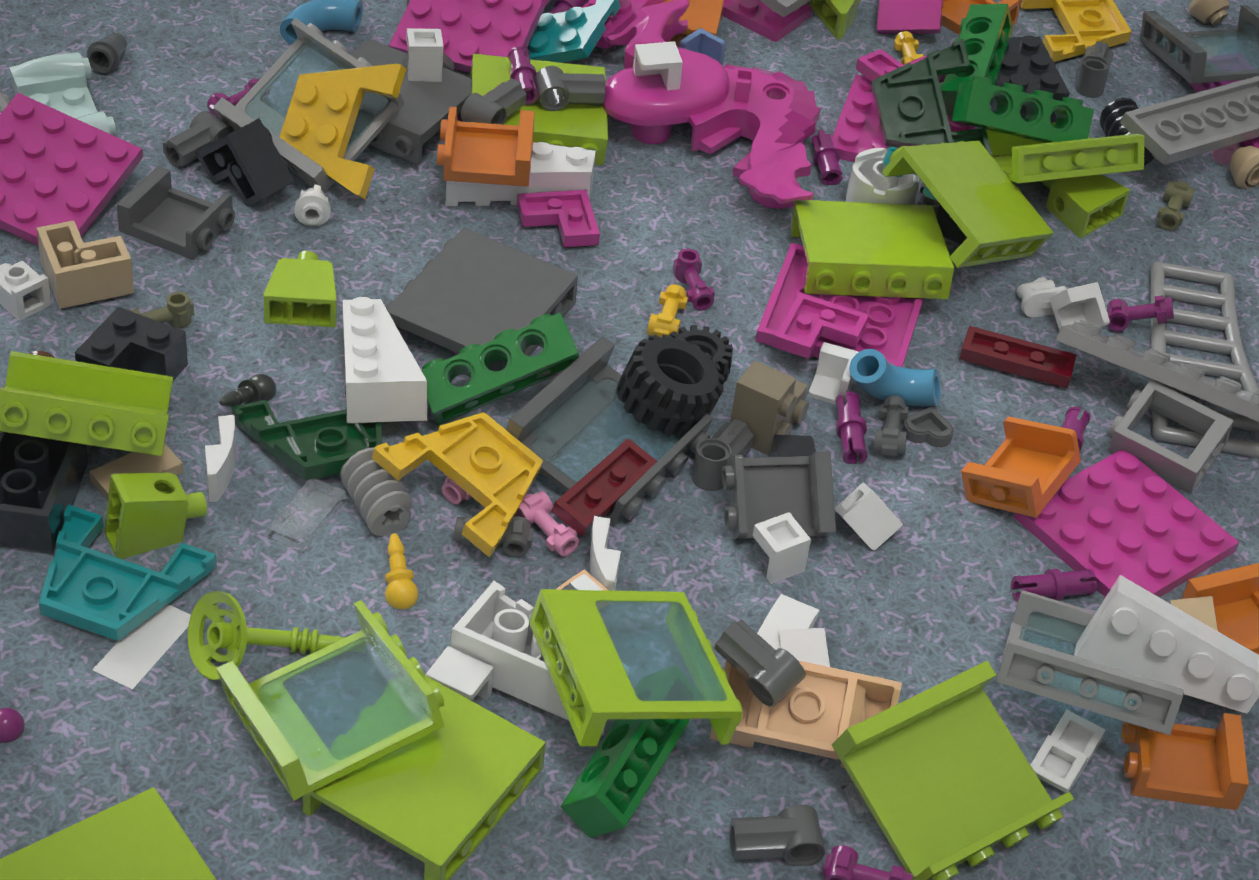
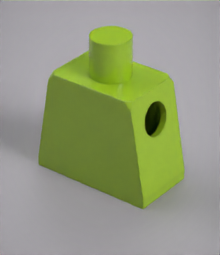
[1042,174,1130,238]
[263,251,337,328]
[104,473,207,559]

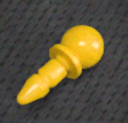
[385,533,419,609]

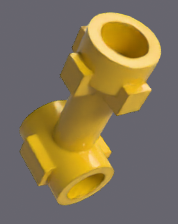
[893,31,924,65]
[647,284,688,338]

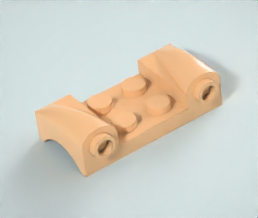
[710,660,902,768]

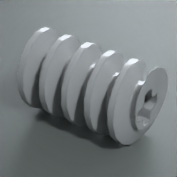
[340,448,413,536]

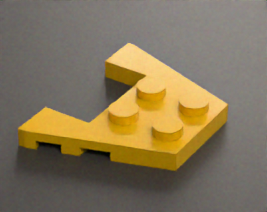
[1021,0,1132,62]
[279,63,407,199]
[372,412,543,557]

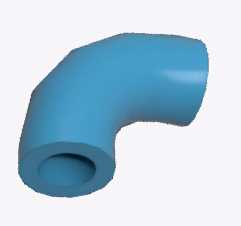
[279,0,363,44]
[849,349,941,407]

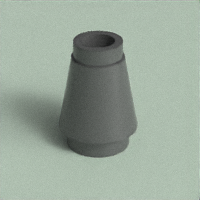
[87,33,127,73]

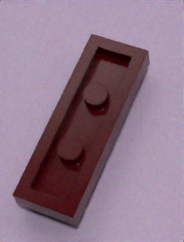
[959,326,1077,388]
[551,438,658,536]

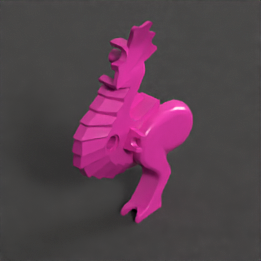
[601,0,821,209]

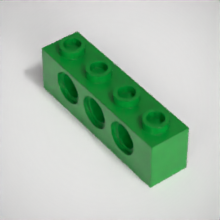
[940,4,1013,116]
[952,76,1094,143]
[421,312,579,425]
[560,668,702,838]

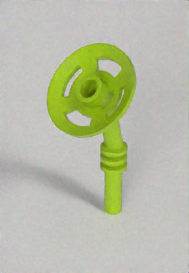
[188,591,368,680]

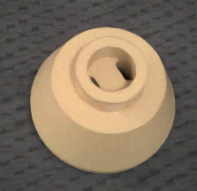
[1189,0,1230,25]
[1229,146,1259,189]

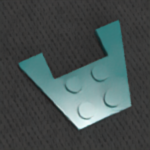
[527,0,620,63]
[39,504,217,641]

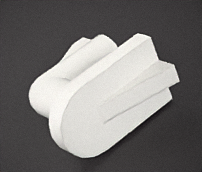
[1016,277,1067,318]

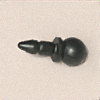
[219,374,276,407]

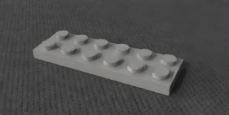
[1120,76,1259,165]
[1056,320,1259,422]

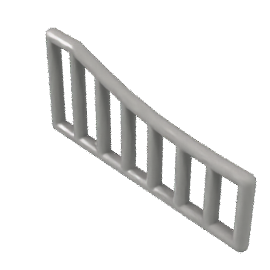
[1150,261,1259,458]

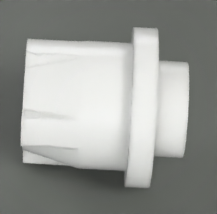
[294,184,331,226]

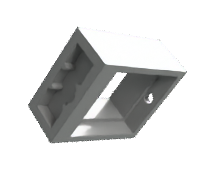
[1108,379,1234,494]

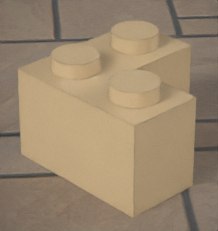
[37,220,134,309]

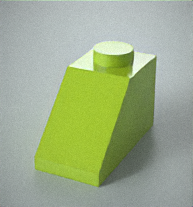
[809,0,861,39]

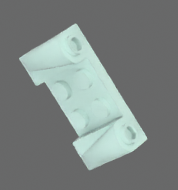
[10,52,117,137]

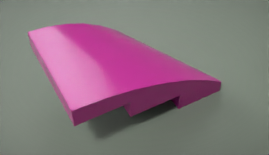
[877,0,944,34]

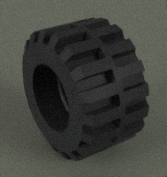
[617,335,725,437]

